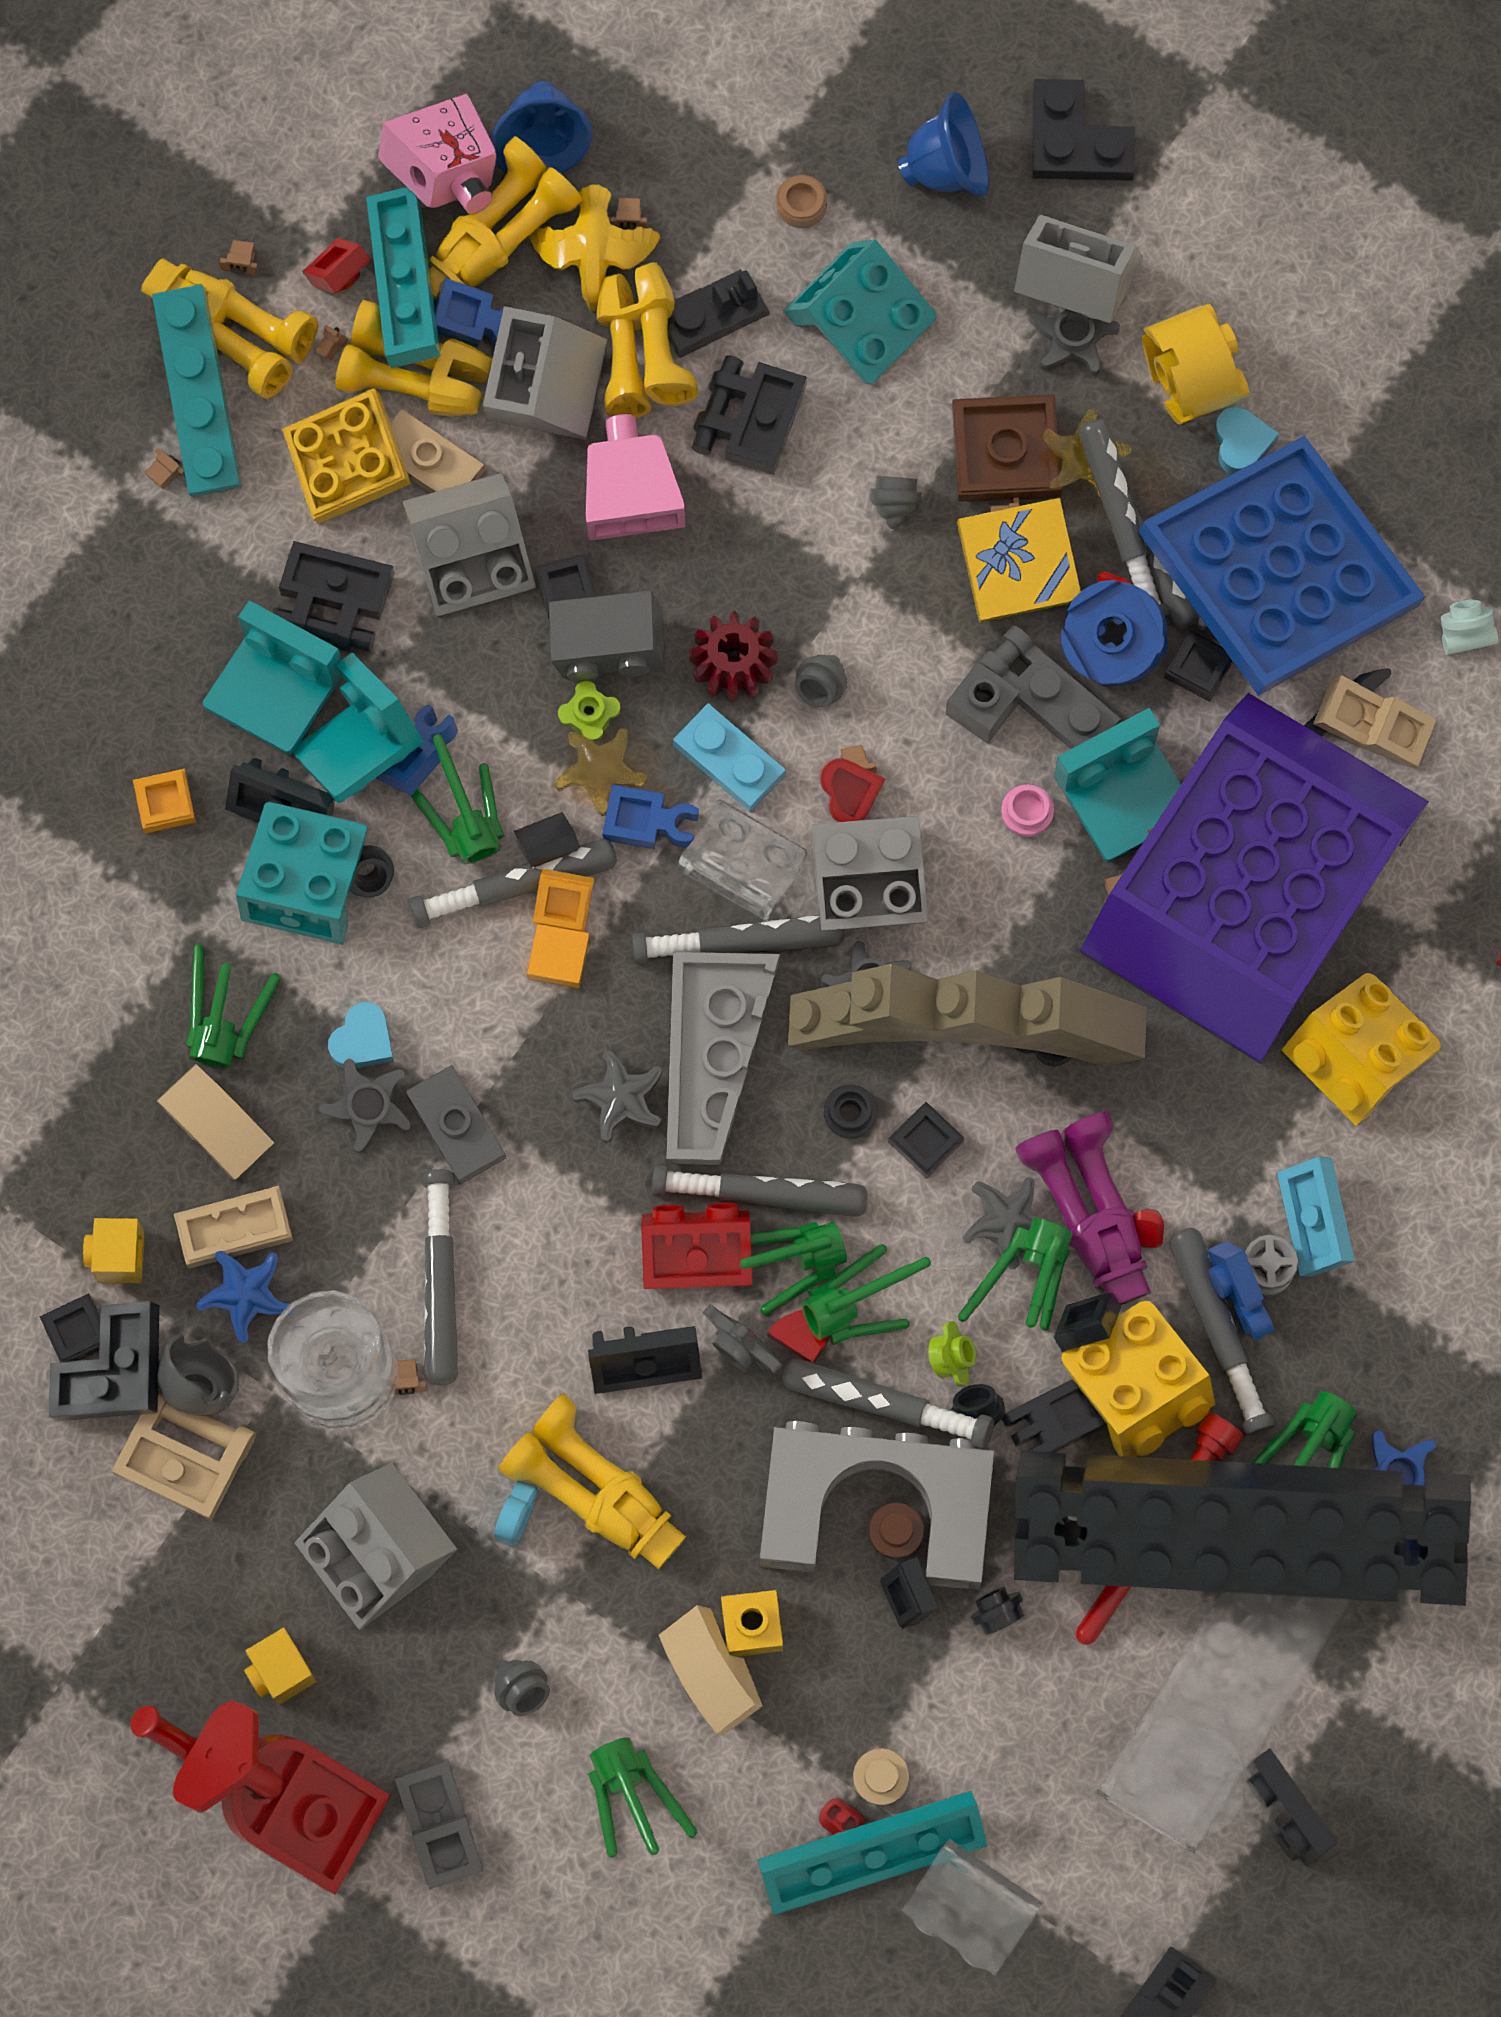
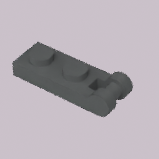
[978,626,1121,749]

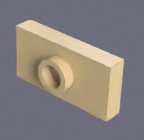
[390,409,485,493]
[174,1186,294,1269]

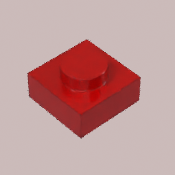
[302,238,371,294]

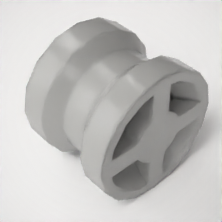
[1245,1235,1298,1297]

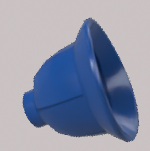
[491,81,592,174]
[898,91,989,197]

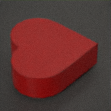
[819,758,886,822]

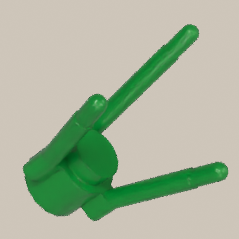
[411,734,505,864]
[186,944,281,1069]
[958,1218,1073,1330]
[740,1222,847,1315]
[801,1244,931,1345]
[1252,1391,1357,1468]
[588,1737,697,1858]

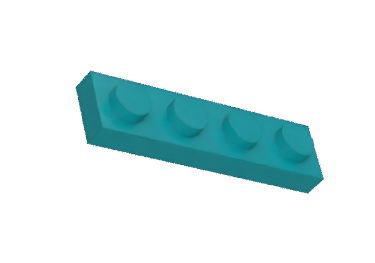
[366,187,441,368]
[152,284,242,497]
[757,1790,988,1915]

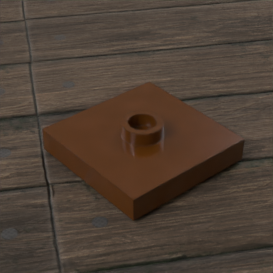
[952,394,1062,502]

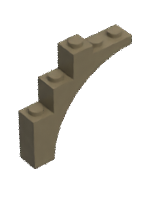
[788,964,1147,1066]

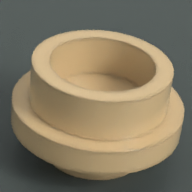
[853,1748,909,1806]

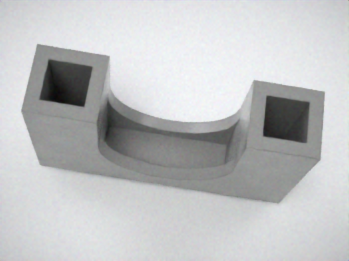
[760,1421,994,1590]

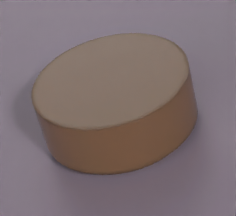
[776,175,827,228]

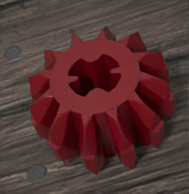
[689,610,778,703]

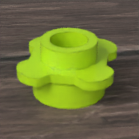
[558,681,620,741]
[928,1321,976,1386]

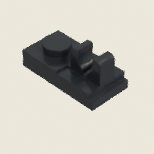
[667,269,770,358]
[225,758,335,822]
[588,1326,703,1394]
[1120,1946,1217,2017]

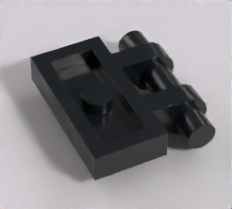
[691,355,807,475]
[272,541,395,652]

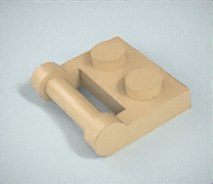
[111,1388,256,1522]

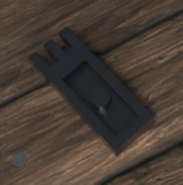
[1002,1379,1108,1453]

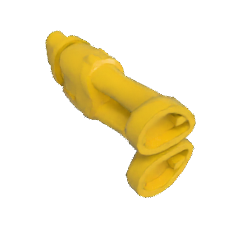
[428,136,583,301]
[141,258,319,399]
[497,1393,686,1569]

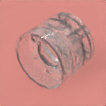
[268,1290,398,1431]

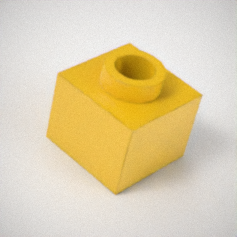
[83,1218,144,1283]
[721,1590,783,1657]
[244,1627,317,1705]

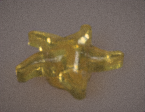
[1042,409,1132,499]
[555,728,647,816]

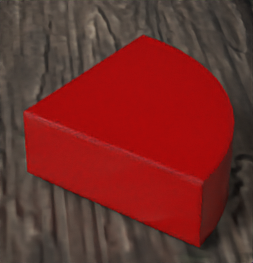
[767,1310,830,1363]

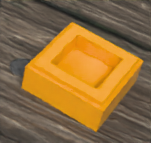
[133,769,196,834]
[532,868,594,932]
[527,924,590,988]

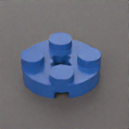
[1061,580,1168,687]

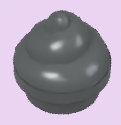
[869,476,922,529]
[795,655,847,707]
[494,1660,550,1717]

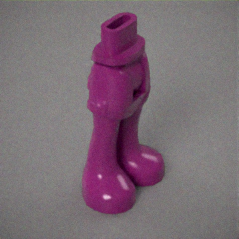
[1015,1111,1151,1306]

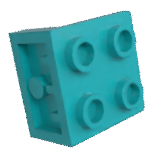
[783,239,937,384]
[203,600,342,755]
[293,653,424,803]
[1054,708,1181,863]
[236,802,367,945]

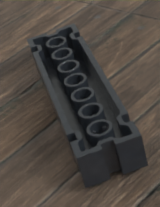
[1014,1451,1471,1606]

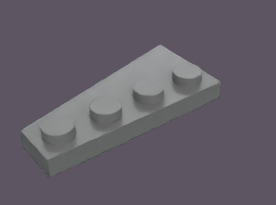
[666,952,780,1165]

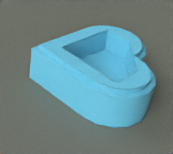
[1215,407,1279,475]
[328,1002,394,1069]
[494,1481,539,1548]

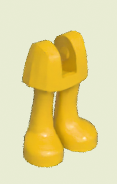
[597,262,698,418]
[335,300,493,416]

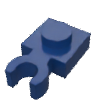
[434,278,504,347]
[376,705,458,796]
[602,785,699,849]
[1207,1241,1274,1340]

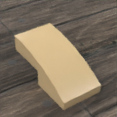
[1313,675,1437,767]
[156,1064,274,1180]
[659,1605,763,1735]

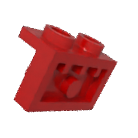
[641,1202,752,1289]

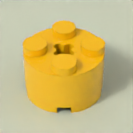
[1142,303,1249,425]

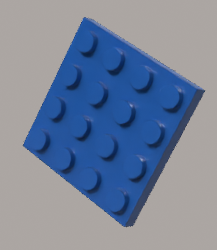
[1138,436,1426,696]

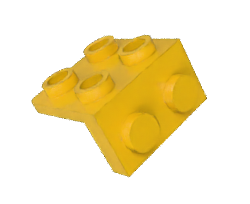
[1281,973,1441,1126]
[1061,1301,1216,1457]

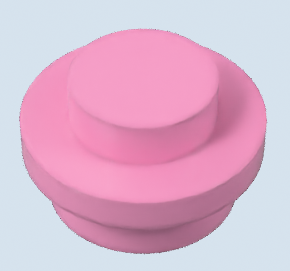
[1001,784,1054,837]

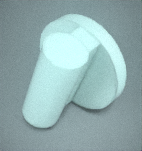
[1441,600,1498,655]

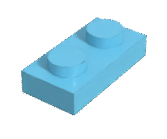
[673,703,786,813]
[1277,1156,1355,1277]

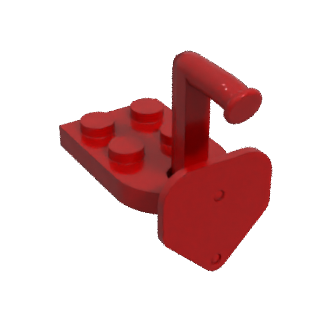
[130,1701,391,1895]

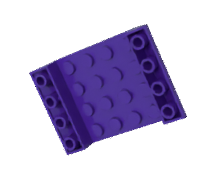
[1080,693,1429,1064]

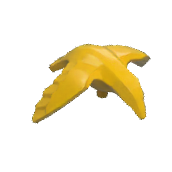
[529,185,661,312]

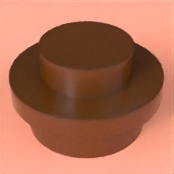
[869,1503,924,1559]

